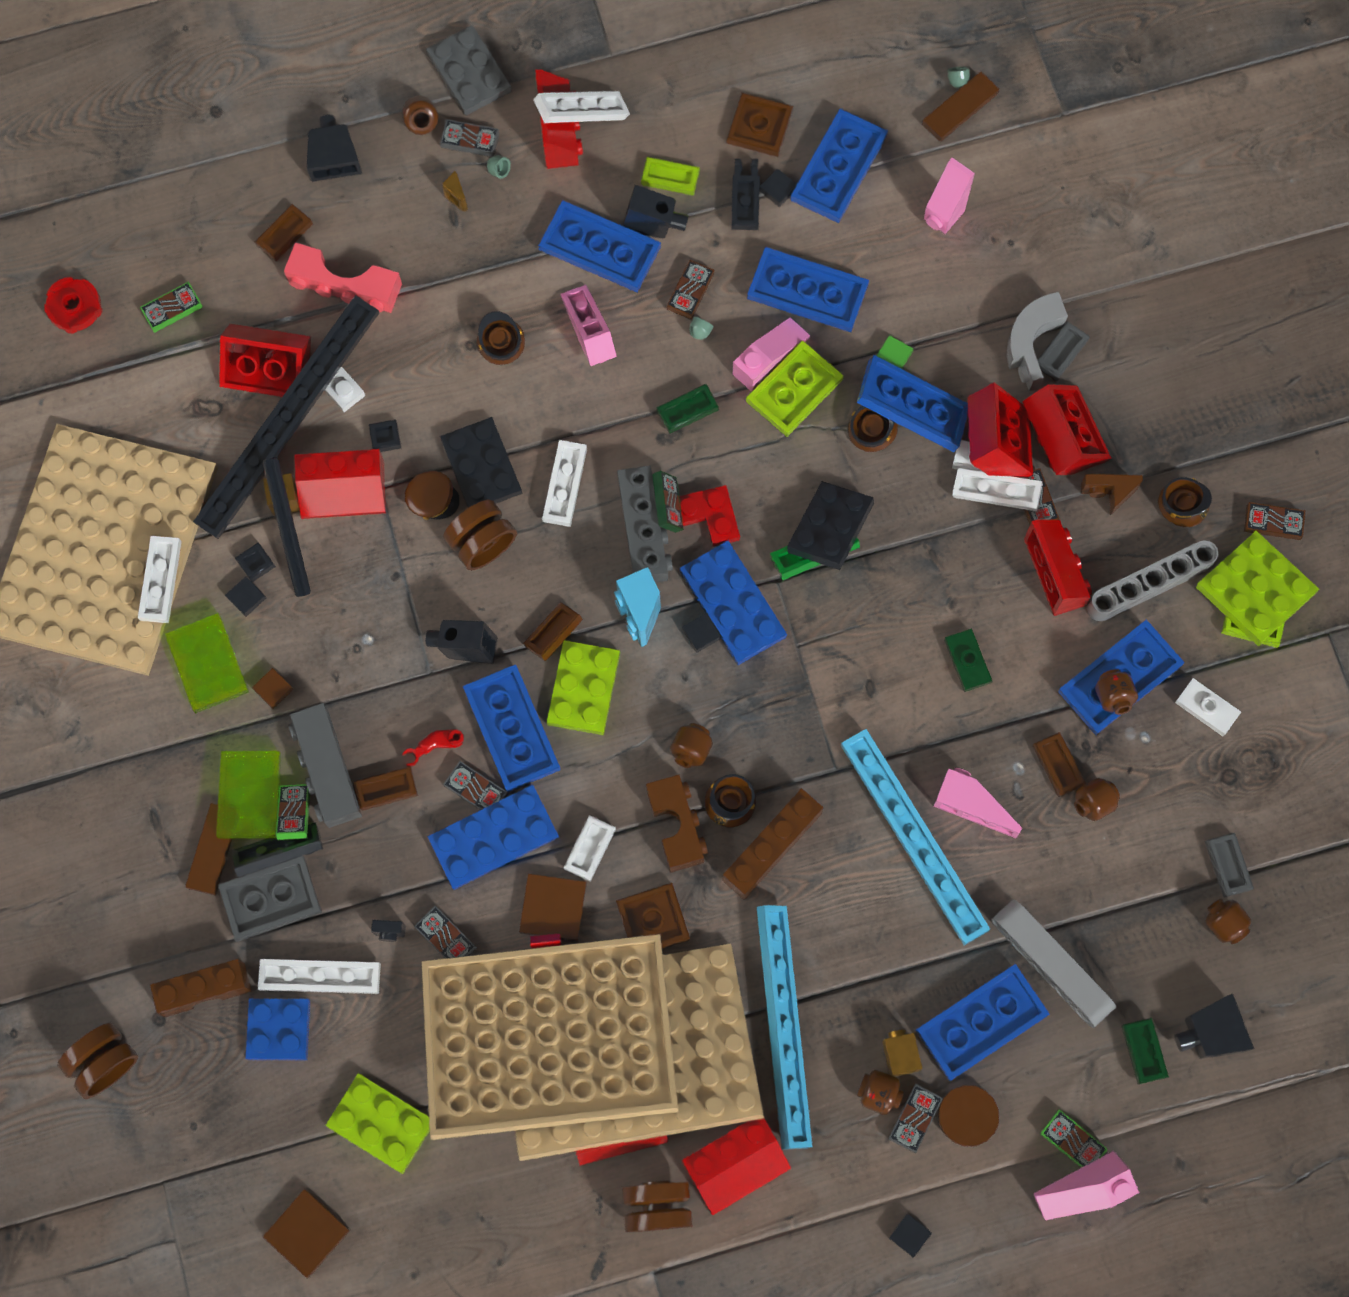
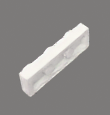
[542,440,587,527]
[952,468,1043,511]
[138,536,182,623]

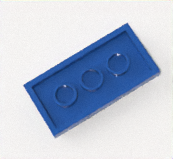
[790,109,888,223]
[538,200,661,293]
[747,247,869,332]
[857,355,968,452]
[680,541,787,665]
[1058,619,1185,735]
[463,664,561,792]
[427,784,559,890]
[915,964,1050,1082]

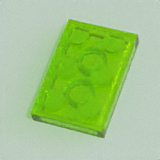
[165,613,249,714]
[216,751,281,839]

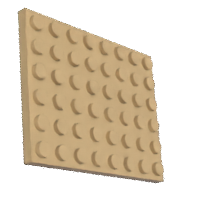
[0,424,218,676]
[422,934,679,1140]
[515,944,763,1161]

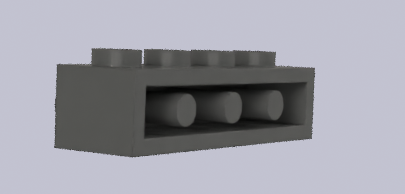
[617,465,673,582]
[288,703,362,828]

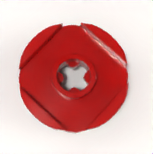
[44,277,102,334]

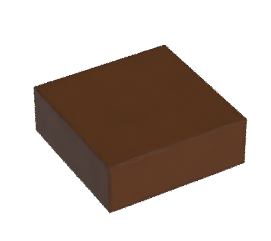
[252,668,294,709]

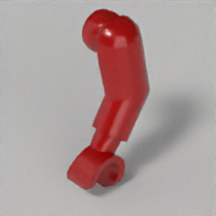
[402,729,464,767]

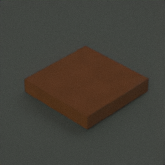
[726,93,793,157]
[519,874,587,941]
[616,883,690,949]
[263,1189,351,1278]

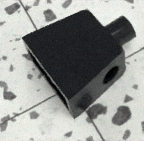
[307,115,362,182]
[623,185,689,239]
[425,620,498,664]
[1174,994,1254,1059]

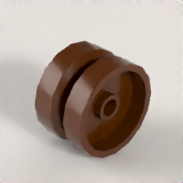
[443,500,517,571]
[57,1022,138,1099]
[622,1181,692,1233]

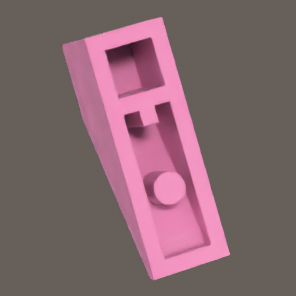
[924,158,974,234]
[561,285,617,366]
[733,318,810,392]
[934,768,1022,838]
[1033,1151,1139,1220]

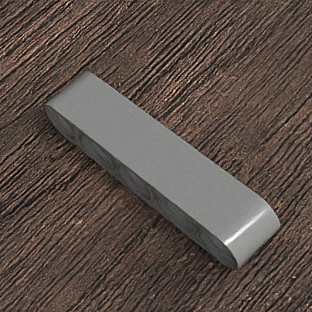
[1087,540,1218,621]
[991,899,1116,1028]

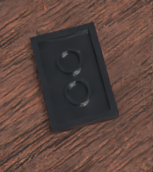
[440,417,523,508]
[787,481,874,570]

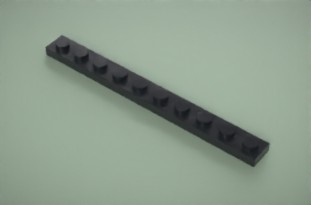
[193,295,379,539]

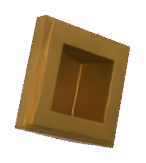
[442,171,468,212]

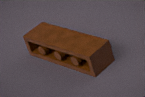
[722,788,824,900]

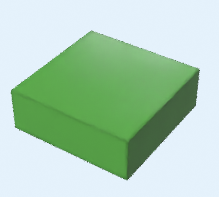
[877,335,913,369]

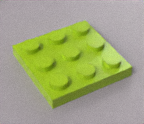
[1196,531,1319,647]

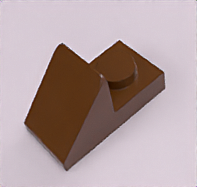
[1081,474,1143,515]

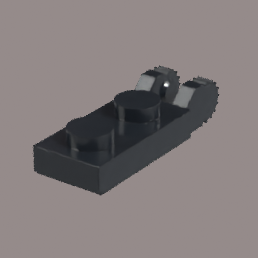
[731,159,760,230]

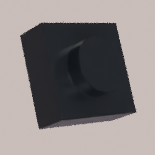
[371,920,406,942]

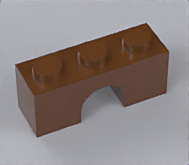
[646,774,708,873]
[150,959,252,1017]

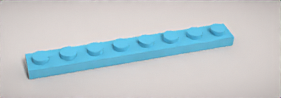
[841,729,990,945]
[757,905,812,1150]

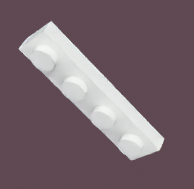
[533,91,630,123]
[258,959,381,994]

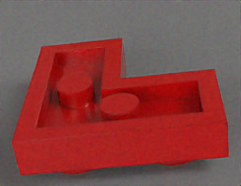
[679,485,740,547]

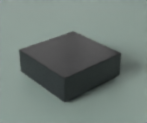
[759,168,797,207]
[369,419,402,452]
[235,542,276,582]
[225,576,266,617]
[682,613,721,653]
[889,1213,932,1258]

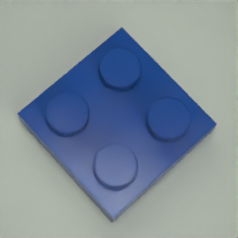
[246,999,310,1060]

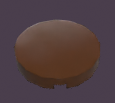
[938,1085,999,1147]

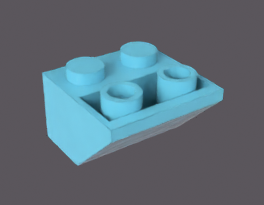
[614,567,661,647]

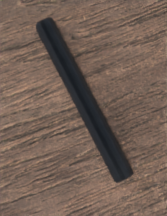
[263,457,311,597]

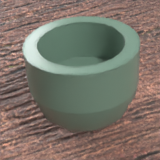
[948,66,970,88]
[486,155,511,179]
[689,316,714,340]

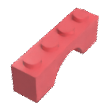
[284,243,402,313]

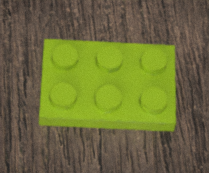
[746,340,844,437]
[547,640,620,735]
[325,1073,430,1174]

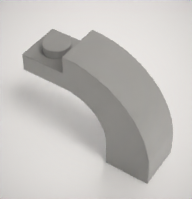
[1007,292,1068,391]

